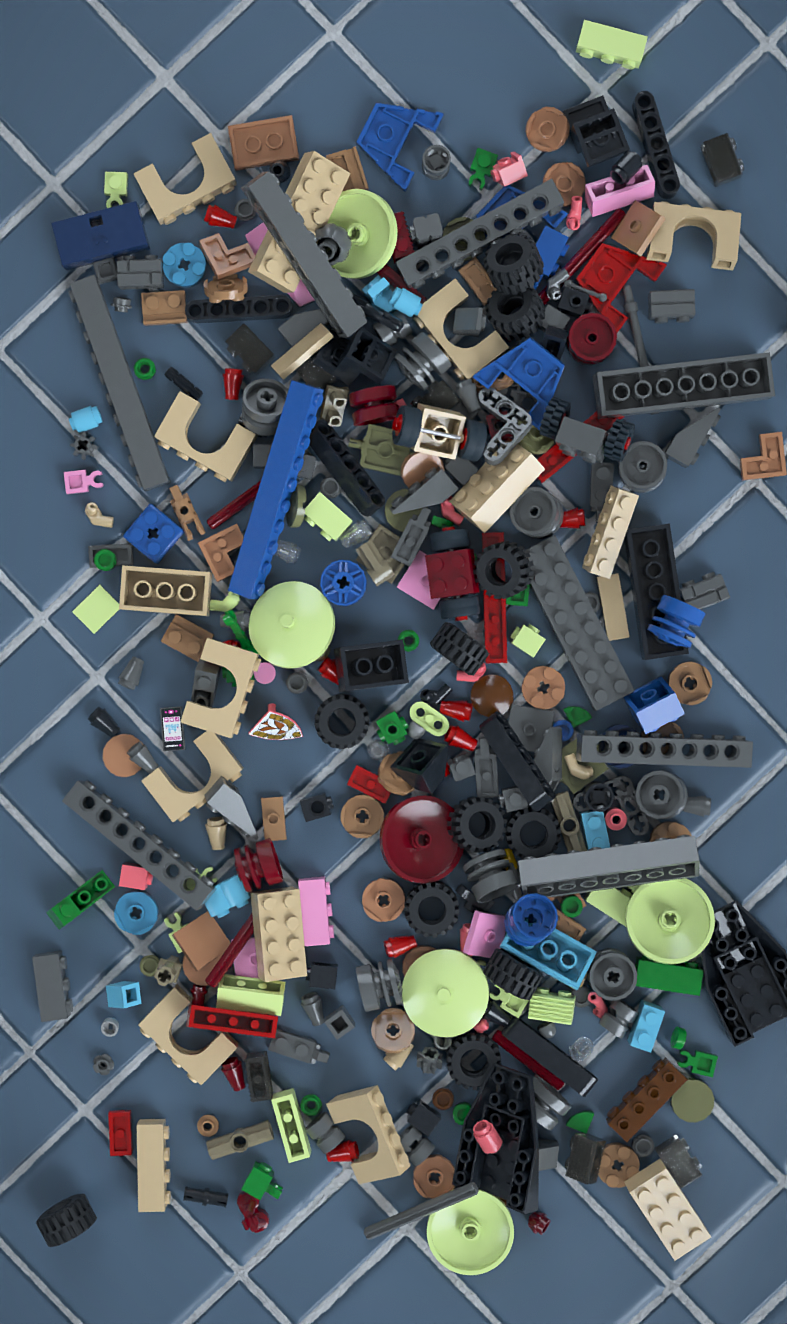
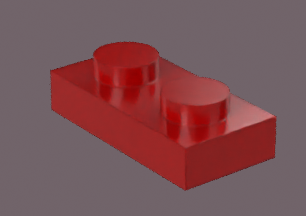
[347,765,391,804]
[108,1110,133,1156]

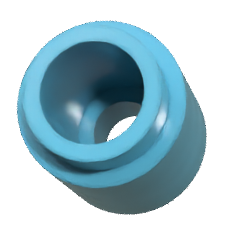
[388,287,423,317]
[69,406,103,433]

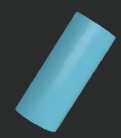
[500,919,597,990]

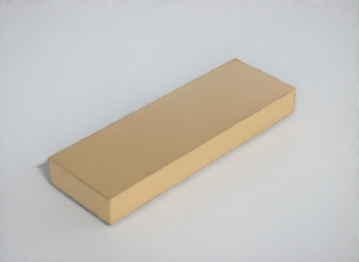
[271,323,333,379]
[596,573,630,641]

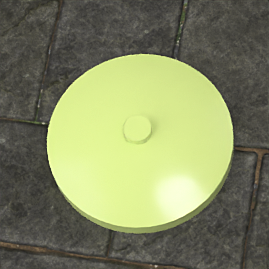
[327,189,397,279]
[249,581,335,668]
[625,878,715,964]
[402,948,489,1037]
[427,1189,514,1275]

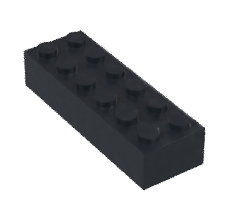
[624,523,689,660]

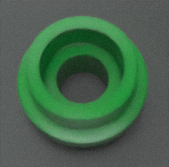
[134,358,156,380]
[398,630,419,651]
[300,1094,322,1116]

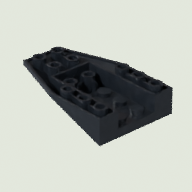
[701,900,787,1047]
[452,1063,539,1214]

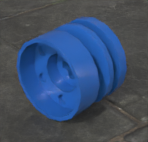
[320,560,367,606]
[647,595,706,648]
[504,893,558,947]

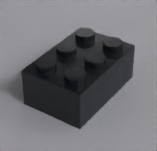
[334,640,409,692]

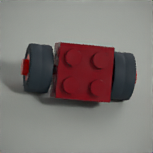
[425,527,480,621]

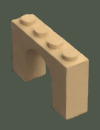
[134,133,237,225]
[646,201,741,271]
[413,278,509,381]
[154,391,257,482]
[181,638,261,738]
[141,731,244,822]
[139,984,239,1085]
[326,1085,410,1184]

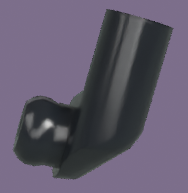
[420,683,453,705]

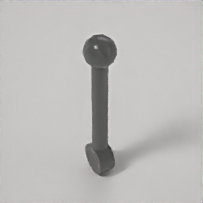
[564,280,607,302]

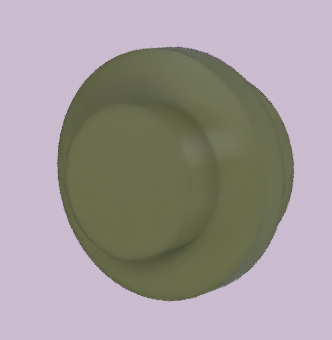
[139,955,160,977]

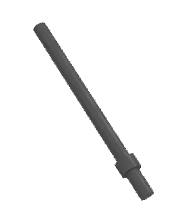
[622,285,659,415]

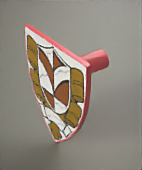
[248,703,303,740]

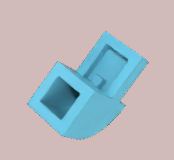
[362,275,396,313]

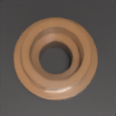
[197,1114,219,1137]

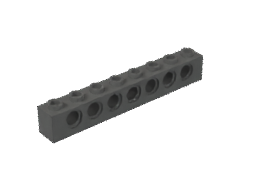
[396,179,564,289]
[576,730,753,768]
[62,780,217,911]

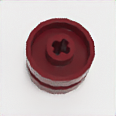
[566,313,617,366]
[348,385,399,426]

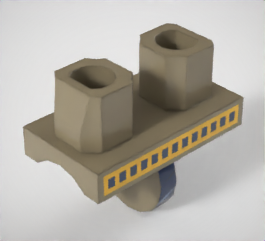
[319,385,349,427]

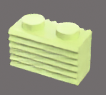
[528,987,576,1025]

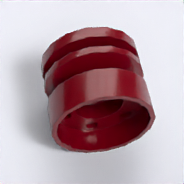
[234,838,284,893]

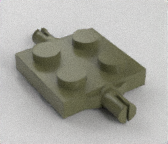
[348,424,415,476]
[559,738,609,794]

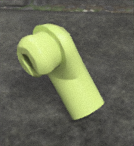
[209,592,240,612]

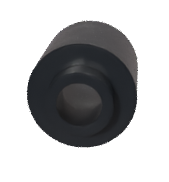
[610,151,642,185]

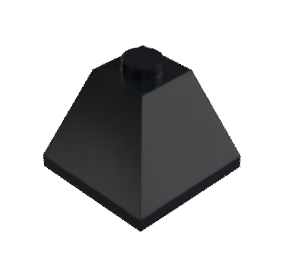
[390,738,449,794]

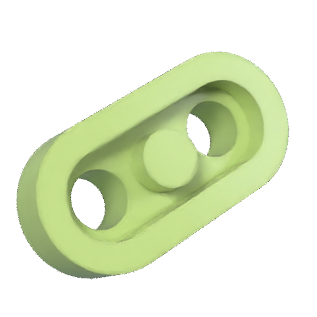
[410,702,449,736]

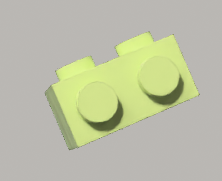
[304,492,353,542]

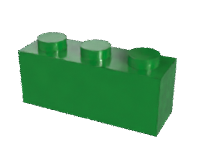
[635,955,704,996]

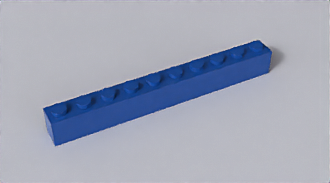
[228,380,324,599]

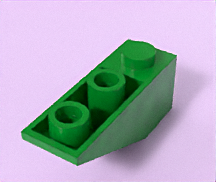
[46,870,115,930]

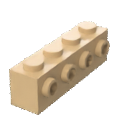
[582,485,639,579]
[137,1119,171,1212]

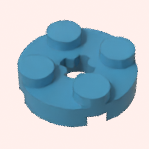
[163,243,207,288]
[114,891,159,935]

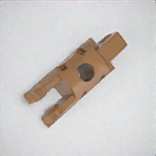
[169,485,206,541]

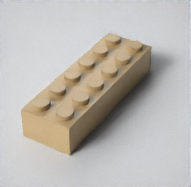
[248,151,351,293]

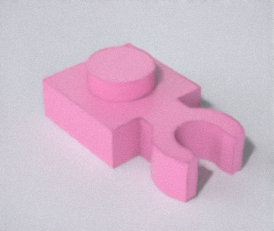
[64,470,104,494]

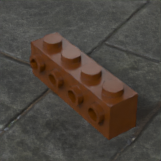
[606,1057,688,1142]

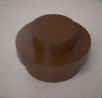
[432,1088,454,1110]

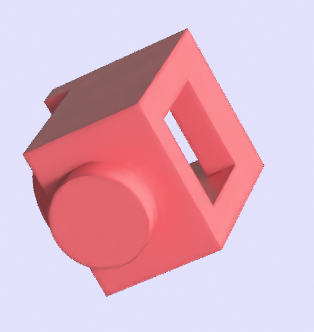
[491,151,528,187]

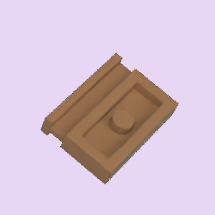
[326,146,369,192]
[141,290,187,326]
[161,614,214,662]

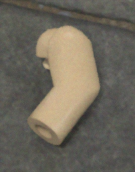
[85,502,114,528]
[564,753,594,780]

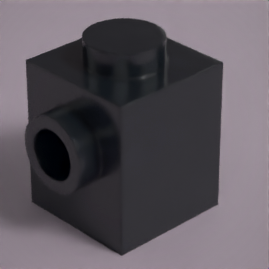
[557,287,592,318]

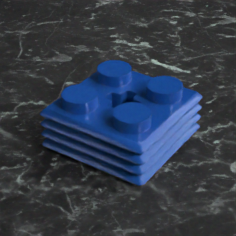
[123,504,184,564]

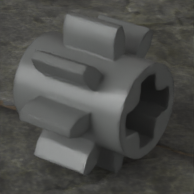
[70,432,99,460]
[416,1047,443,1074]

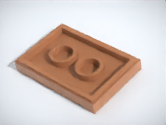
[228,115,299,171]

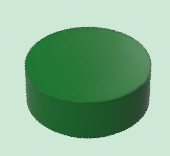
[94,549,117,571]
[560,895,583,918]
[671,1026,687,1050]
[453,1102,471,1125]

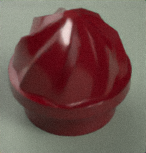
[528,1212,551,1235]

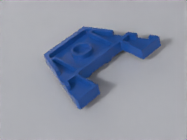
[356,103,444,192]
[476,185,568,238]
[473,337,565,430]

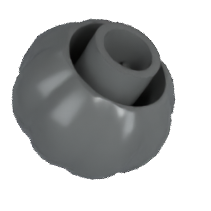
[315,223,352,265]

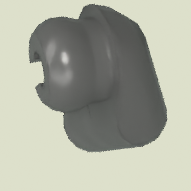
[546,268,570,300]

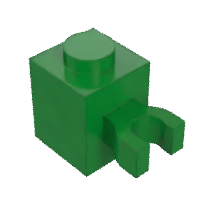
[241,1161,283,1200]

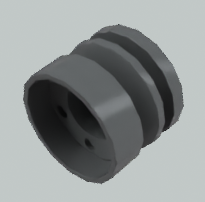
[394,332,452,391]
[463,849,519,903]
[356,959,403,1012]

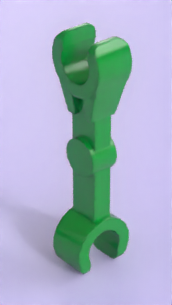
[223,610,258,653]

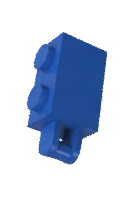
[533,226,570,289]

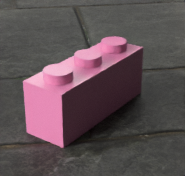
[585,165,655,217]
[298,876,334,946]

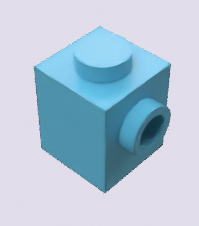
[106,981,142,1008]

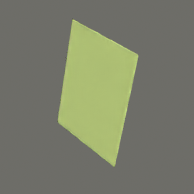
[72,585,119,634]

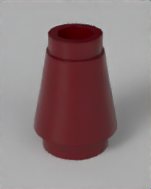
[221,1057,246,1091]

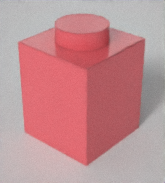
[119,862,153,890]

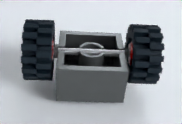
[540,397,635,464]

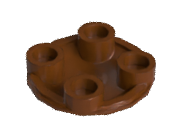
[471,674,513,717]

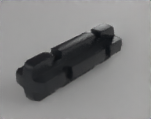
[164,367,203,401]

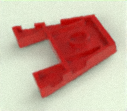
[576,243,667,333]

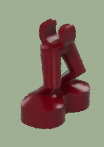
[237,1191,269,1233]

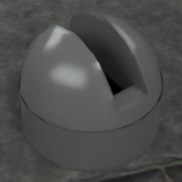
[537,1021,556,1038]

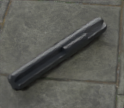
[352,293,404,332]

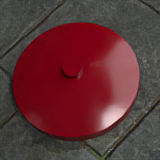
[380,796,464,883]

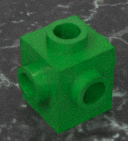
[376,710,409,746]

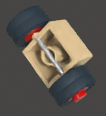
[392,403,487,461]

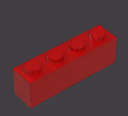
[186,1004,278,1038]

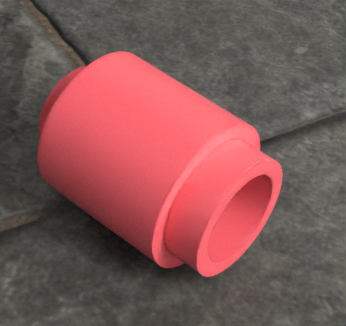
[604,807,627,831]
[473,1120,503,1154]

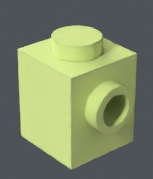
[510,624,546,658]

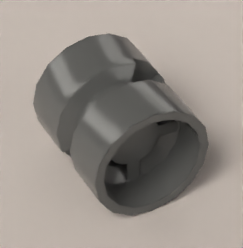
[422,145,451,181]
[372,310,413,346]
[599,999,639,1039]
[305,1111,345,1154]
[399,1125,435,1166]

